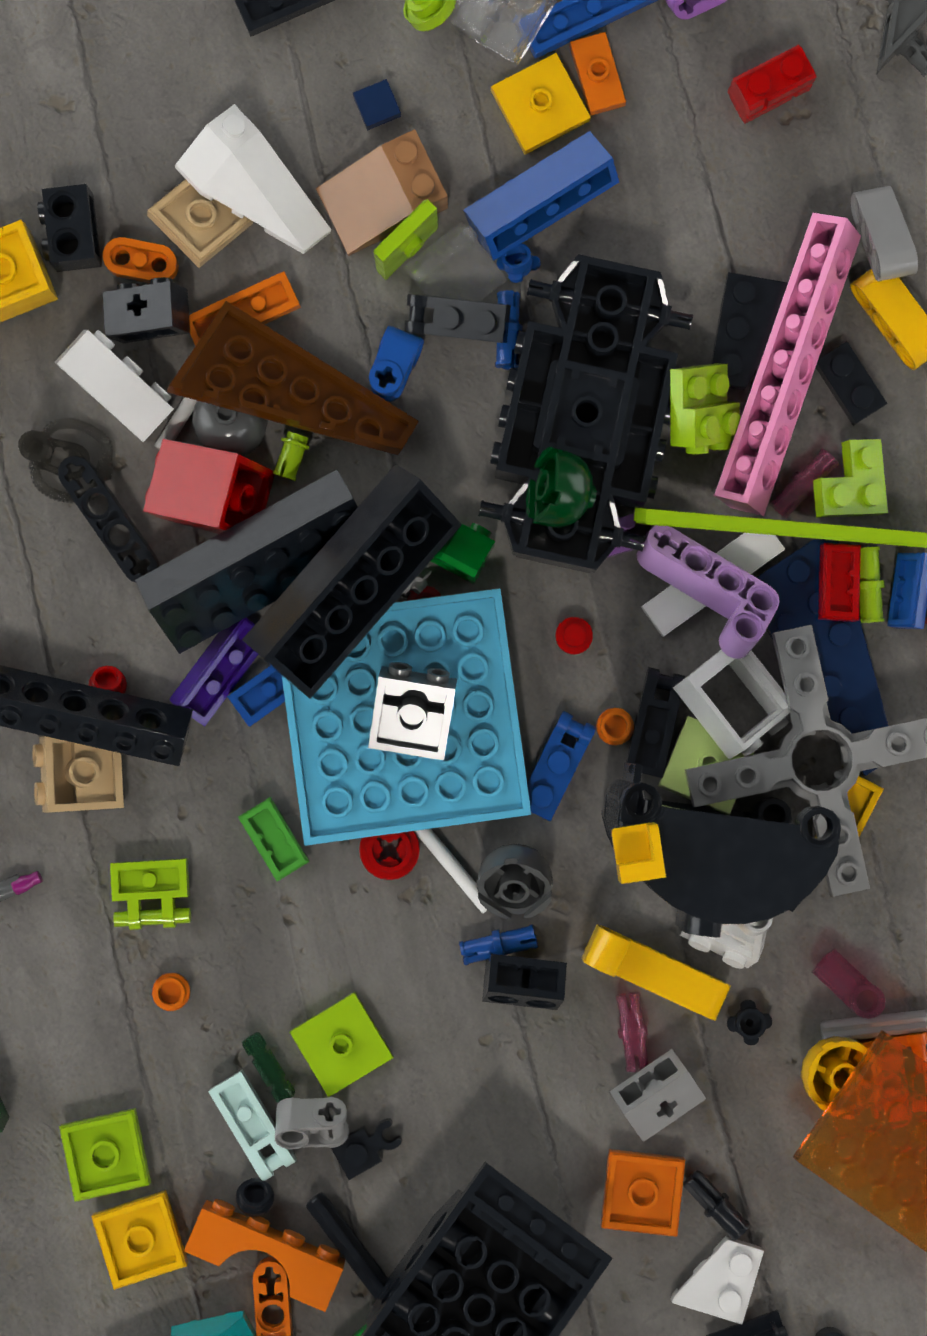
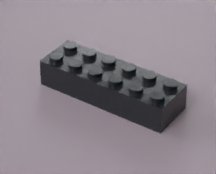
[242,464,462,699]
[135,470,358,654]

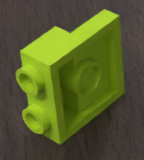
[670,363,741,454]

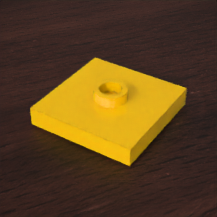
[490,53,591,155]
[91,1190,189,1290]

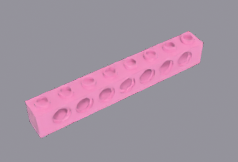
[714,213,861,516]

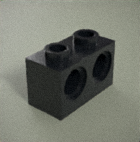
[37,184,101,272]
[482,954,567,1010]

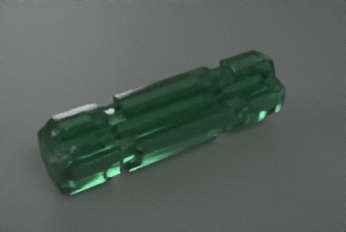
[242,1032,295,1103]

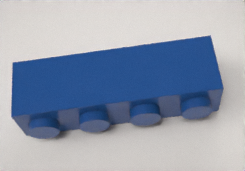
[463,131,619,261]

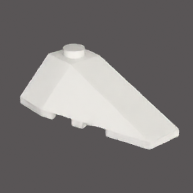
[175,104,331,254]

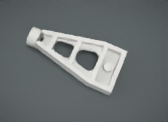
[680,918,773,969]

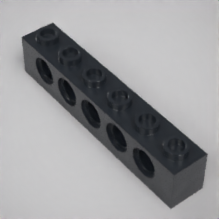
[0,665,193,766]

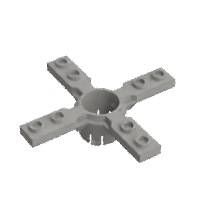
[685,625,927,897]

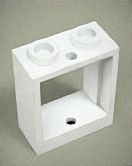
[673,649,789,759]

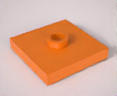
[601,1149,685,1237]

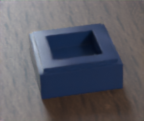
[352,79,401,131]

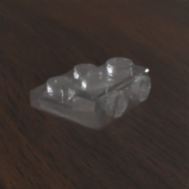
[451,0,557,65]

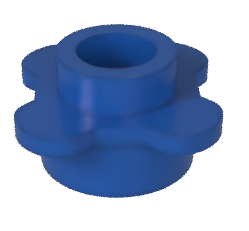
[496,243,541,283]

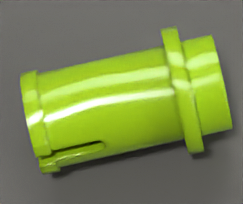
[273,431,310,481]

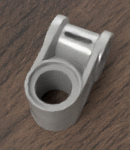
[275,1097,349,1149]

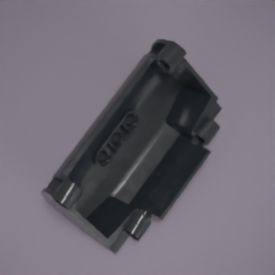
[601,762,841,938]

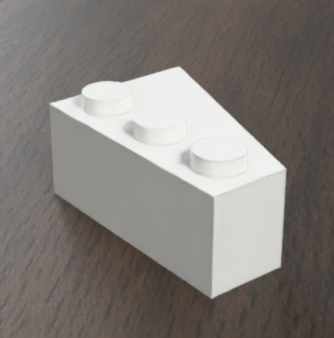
[54,330,174,442]

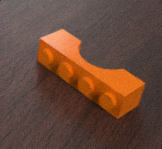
[184,1199,345,1312]

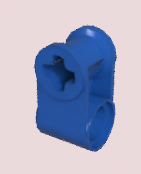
[369,325,424,402]

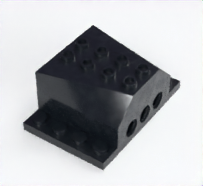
[361,1162,613,1336]

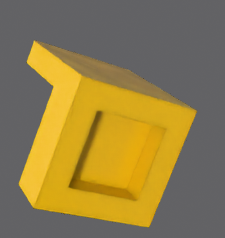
[611,822,666,884]

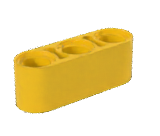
[850,269,927,370]

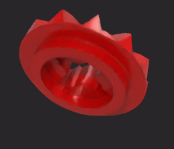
[359,831,420,880]

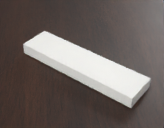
[641,533,785,637]

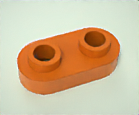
[103,237,179,283]

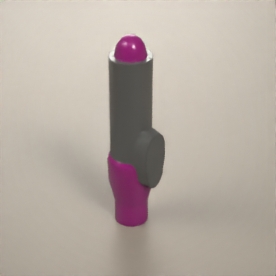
[0,871,43,902]

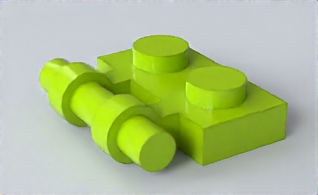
[110,858,191,930]

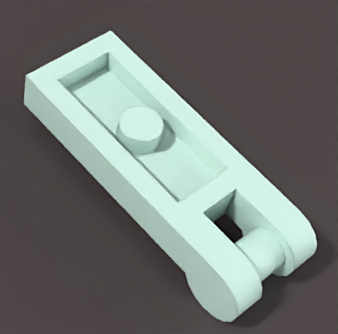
[208,1069,297,1181]

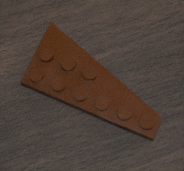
[167,301,419,455]

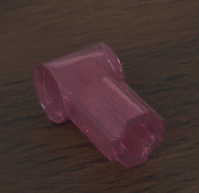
[811,948,886,1019]

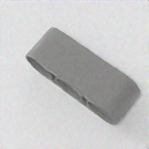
[851,185,918,282]

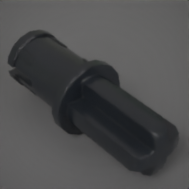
[683,1170,750,1240]

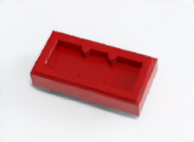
[818,543,861,622]

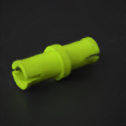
[859,547,885,623]

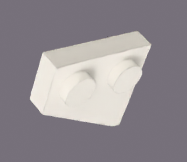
[670,1236,764,1324]

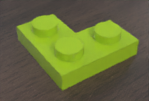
[813,439,888,518]

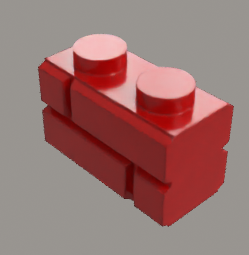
[728,45,817,124]

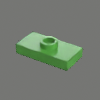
[238,797,310,881]

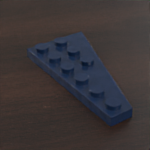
[754,539,889,776]

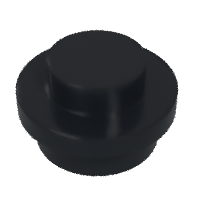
[236,1178,274,1217]

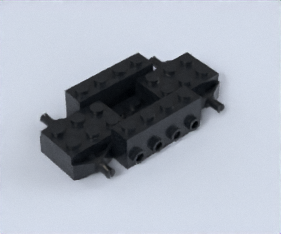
[478,254,693,573]

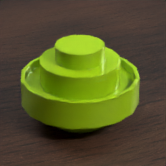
[403,0,456,32]

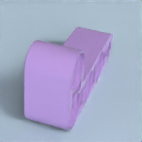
[637,525,780,659]

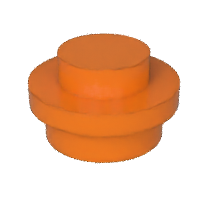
[596,708,634,745]
[152,973,191,1011]

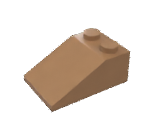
[316,129,448,256]

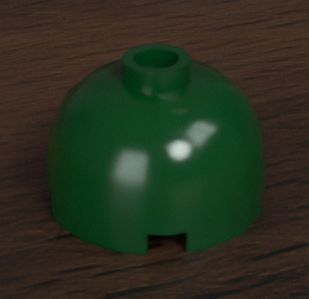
[526,447,596,528]

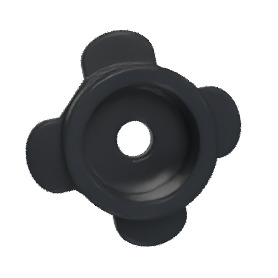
[727,999,772,1045]

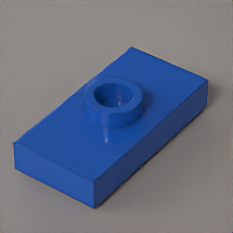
[887,552,927,629]

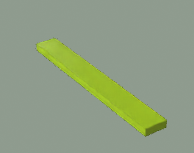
[634,507,927,548]

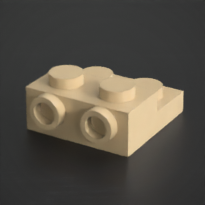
[32,736,124,813]

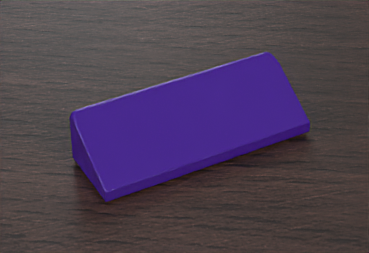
[169,618,258,727]

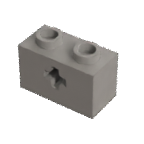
[609,1049,706,1142]

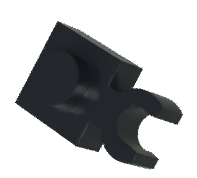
[331,1118,402,1180]

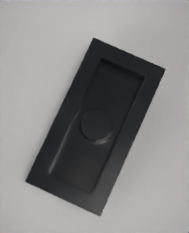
[816,341,887,426]

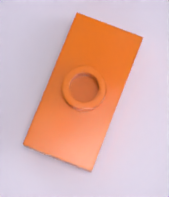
[569,32,626,116]

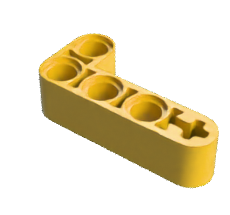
[581,924,731,1021]

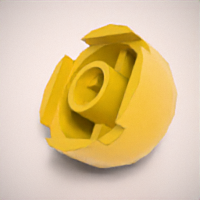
[801,1036,882,1117]

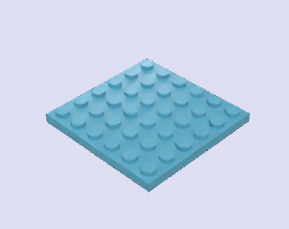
[282,588,531,846]

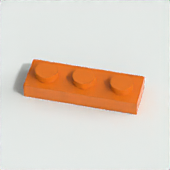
[189,271,301,346]

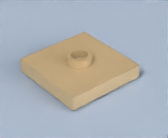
[147,179,253,268]

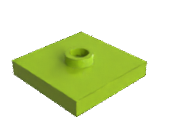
[373,199,438,280]
[289,991,394,1097]
[59,1108,151,1202]

